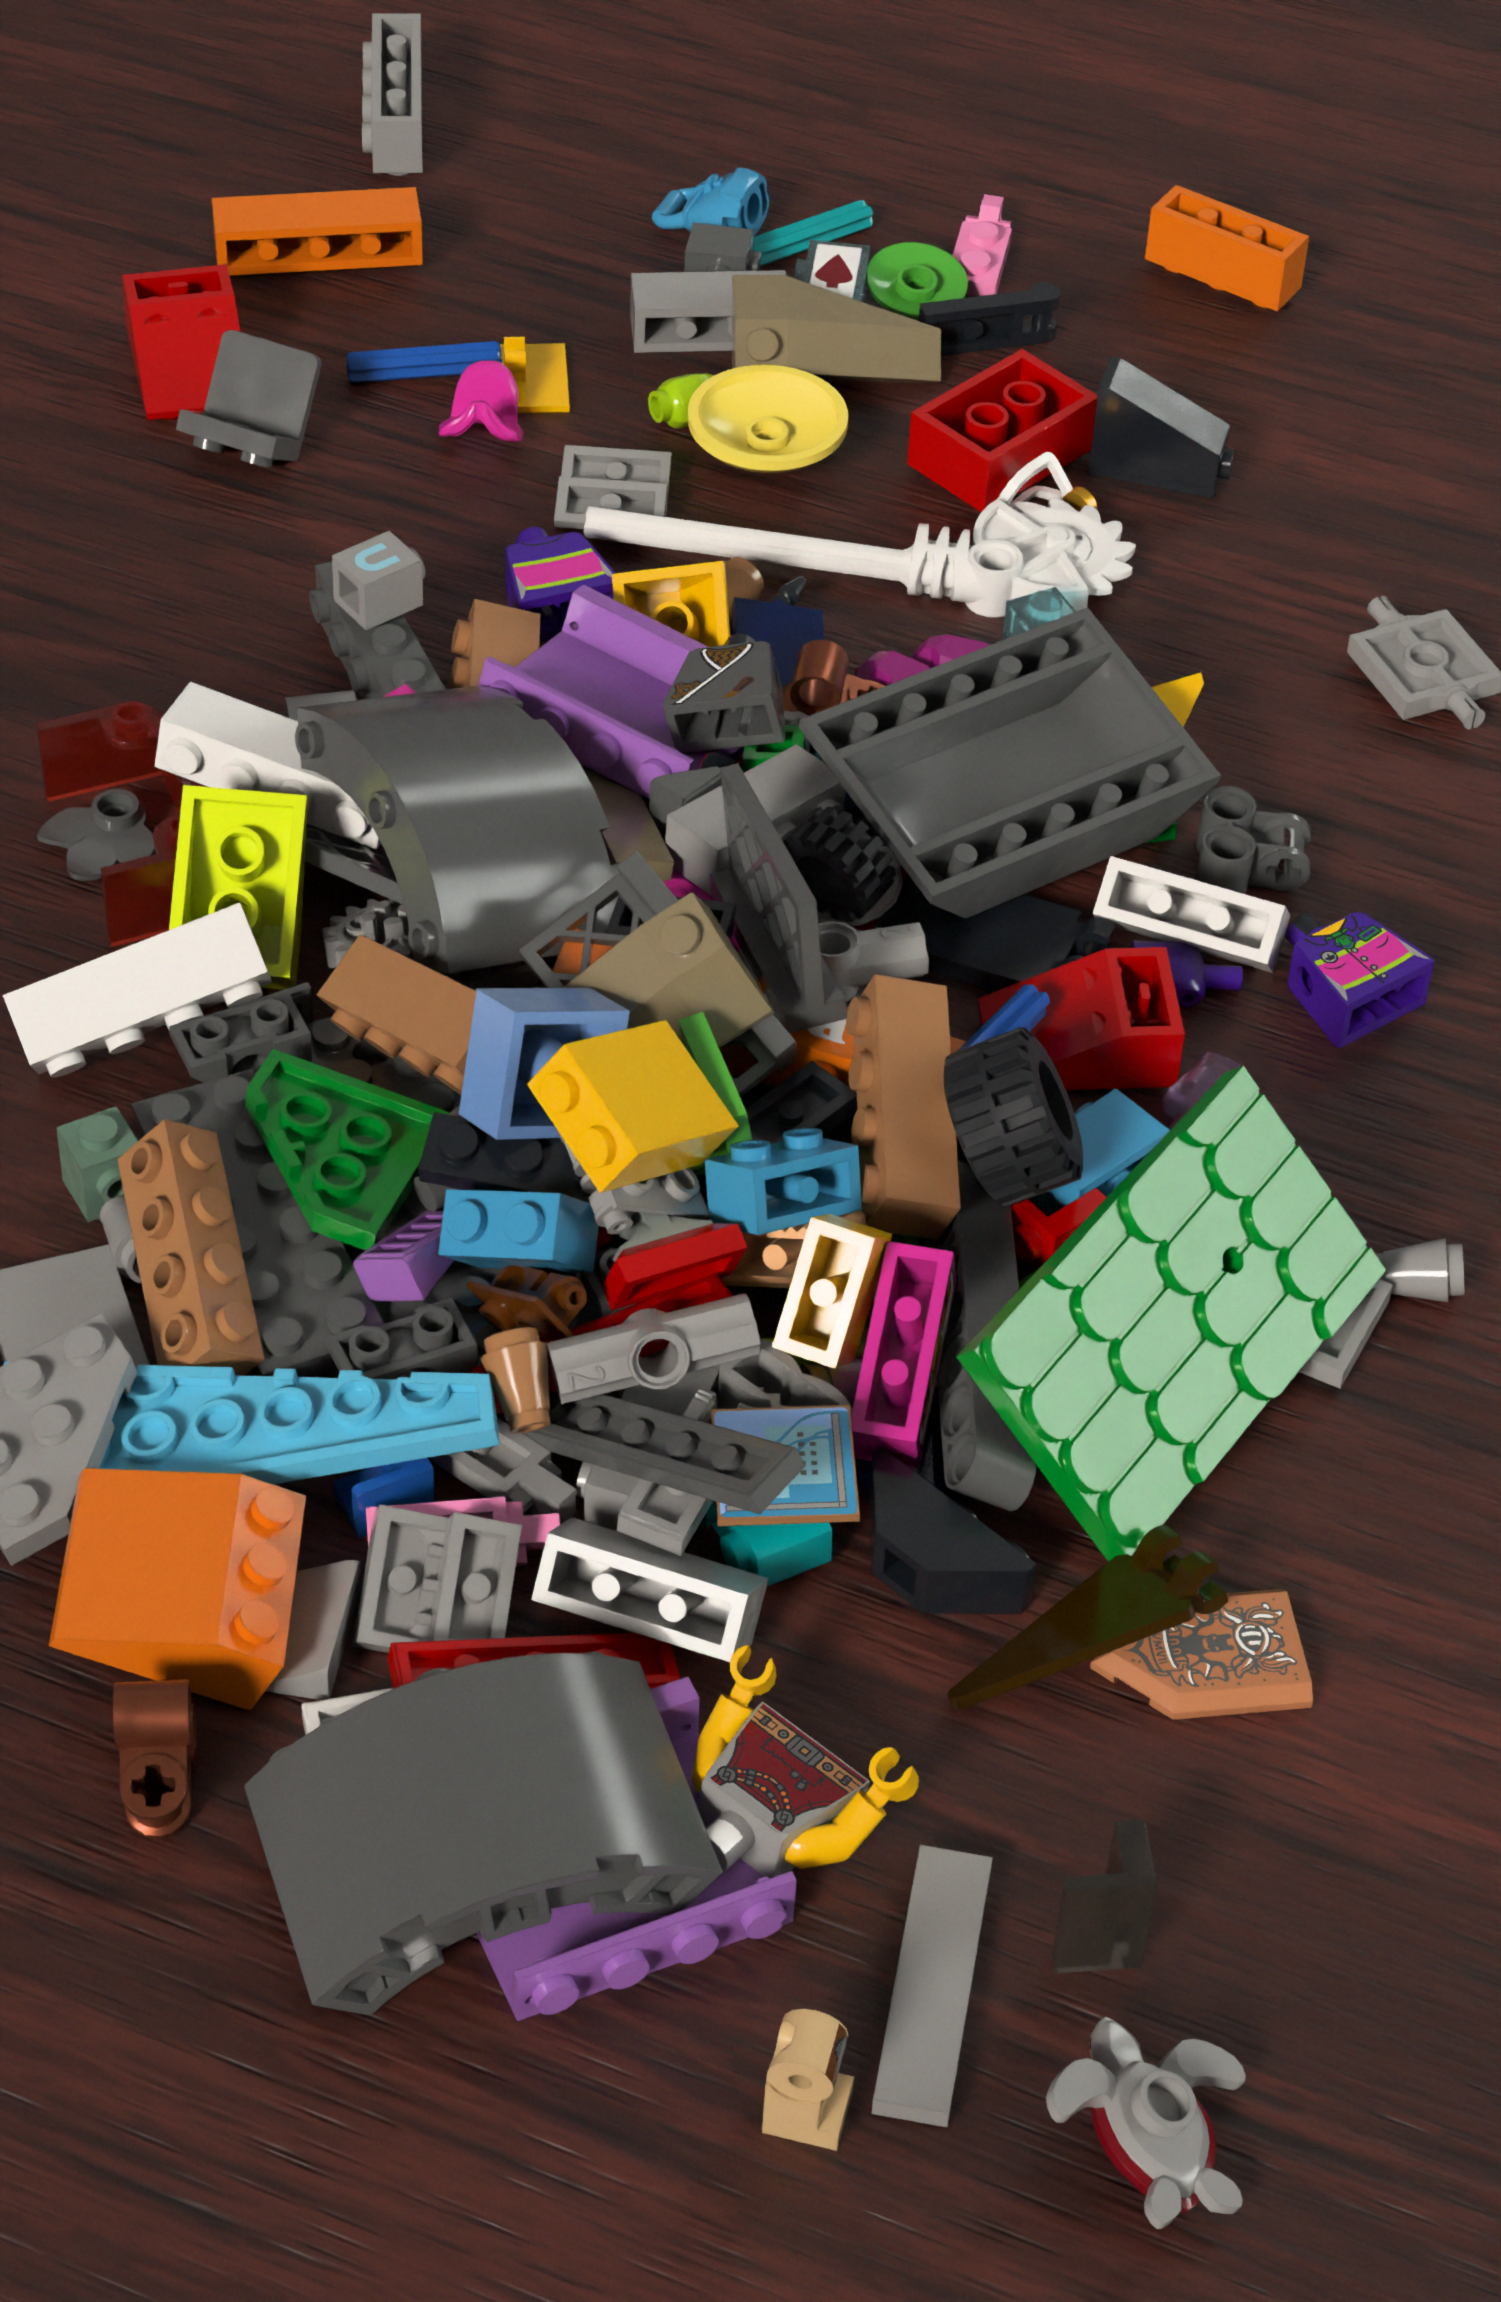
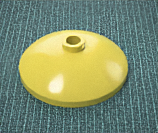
[688,365,848,473]

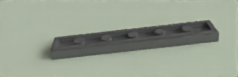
[497,1391,806,1514]

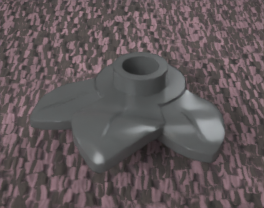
[37,789,156,881]

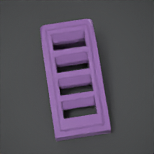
[353,1210,454,1301]

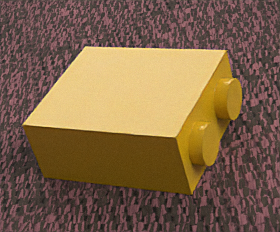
[527,1020,739,1193]

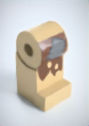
[762,2009,854,2151]

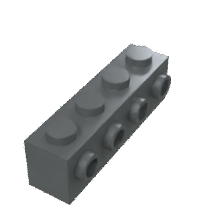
[309,561,446,700]

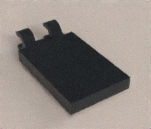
[874,873,1116,992]

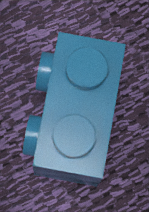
[705,1128,862,1235]

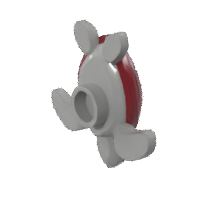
[1046,2017,1246,2229]

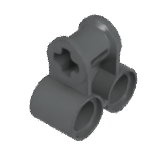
[1195,786,1311,894]

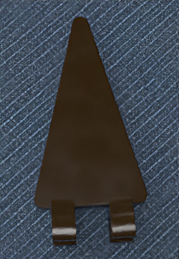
[947,1525,1228,1710]

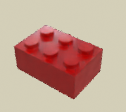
[907,349,1098,512]

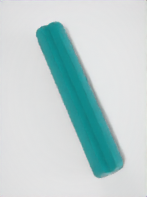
[753,200,873,267]

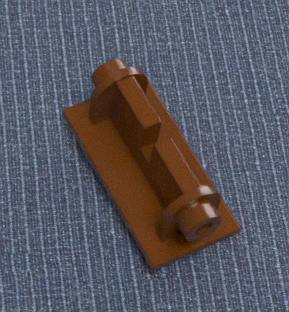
[466,1265,587,1342]

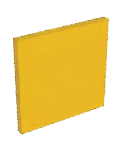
[500,337,570,413]

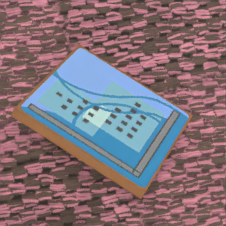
[711,1405,860,1526]

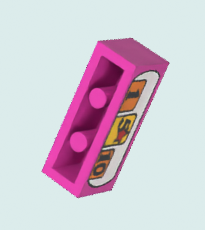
[851,1241,956,1469]

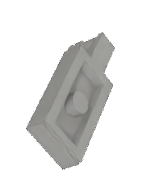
[428,1417,578,1524]

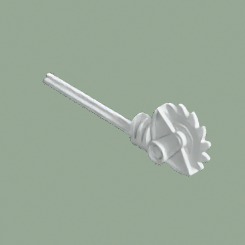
[584,498,1136,617]

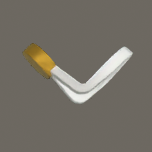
[998,452,1097,512]

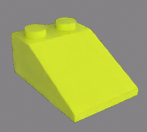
[169,785,308,989]

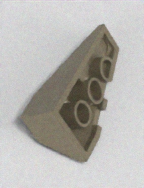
[732,275,941,383]
[563,892,775,1048]

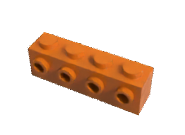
[212,187,423,276]

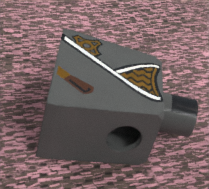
[662,634,786,753]

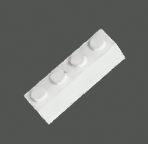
[154,682,381,850]
[3,903,273,1077]

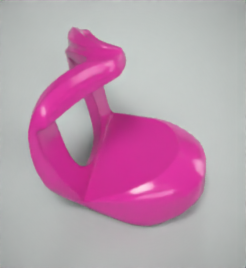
[438,360,524,442]

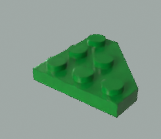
[245,1049,450,1250]

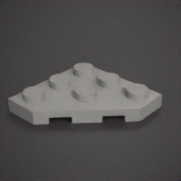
[0,1312,137,1566]

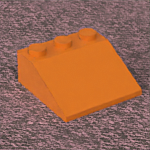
[49,1468,306,1711]

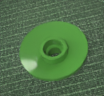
[866,242,968,319]

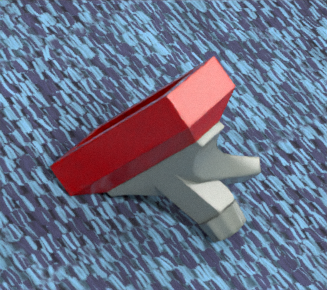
[602,1212,748,1310]

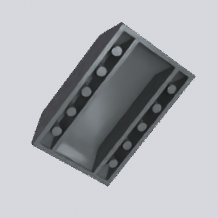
[798,607,1221,919]

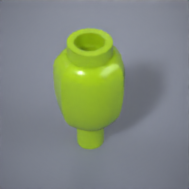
[648,373,714,429]

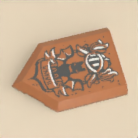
[1090,1589,1313,1720]

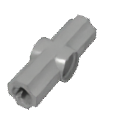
[737,921,929,1002]
[547,1293,761,1404]

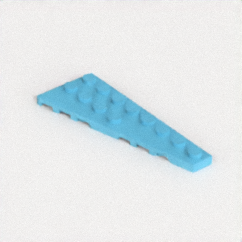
[3,1361,500,1485]

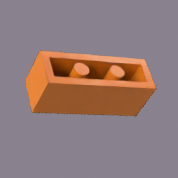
[1145,185,1310,312]

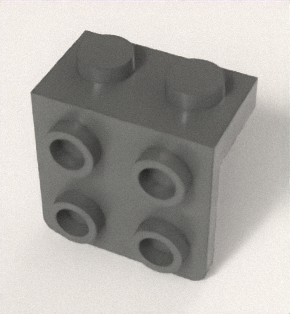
[176,330,322,468]

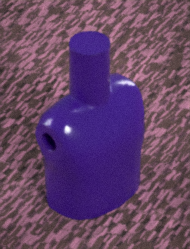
[1130,940,1243,1007]

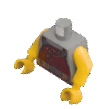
[691,1645,919,1878]

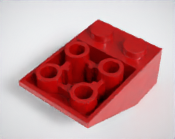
[122,264,241,420]
[977,947,1185,1090]

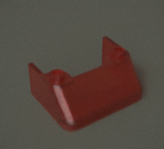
[36,701,208,947]

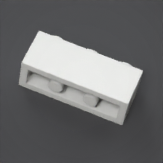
[1093,856,1291,973]

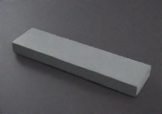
[871,1845,993,2127]

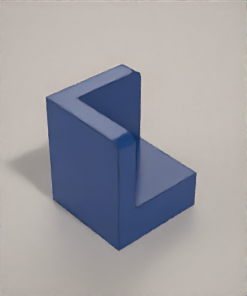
[333,1458,434,1539]

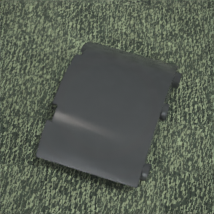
[295,686,619,973]
[244,1652,723,2016]

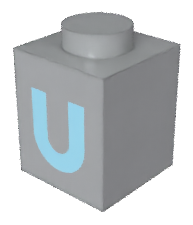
[332,531,425,630]

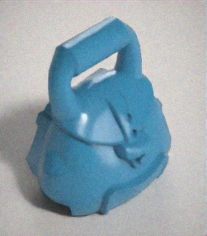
[651,168,769,237]

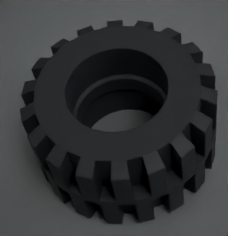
[944,1027,1083,1207]

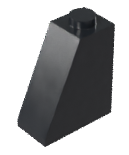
[1088,356,1236,499]

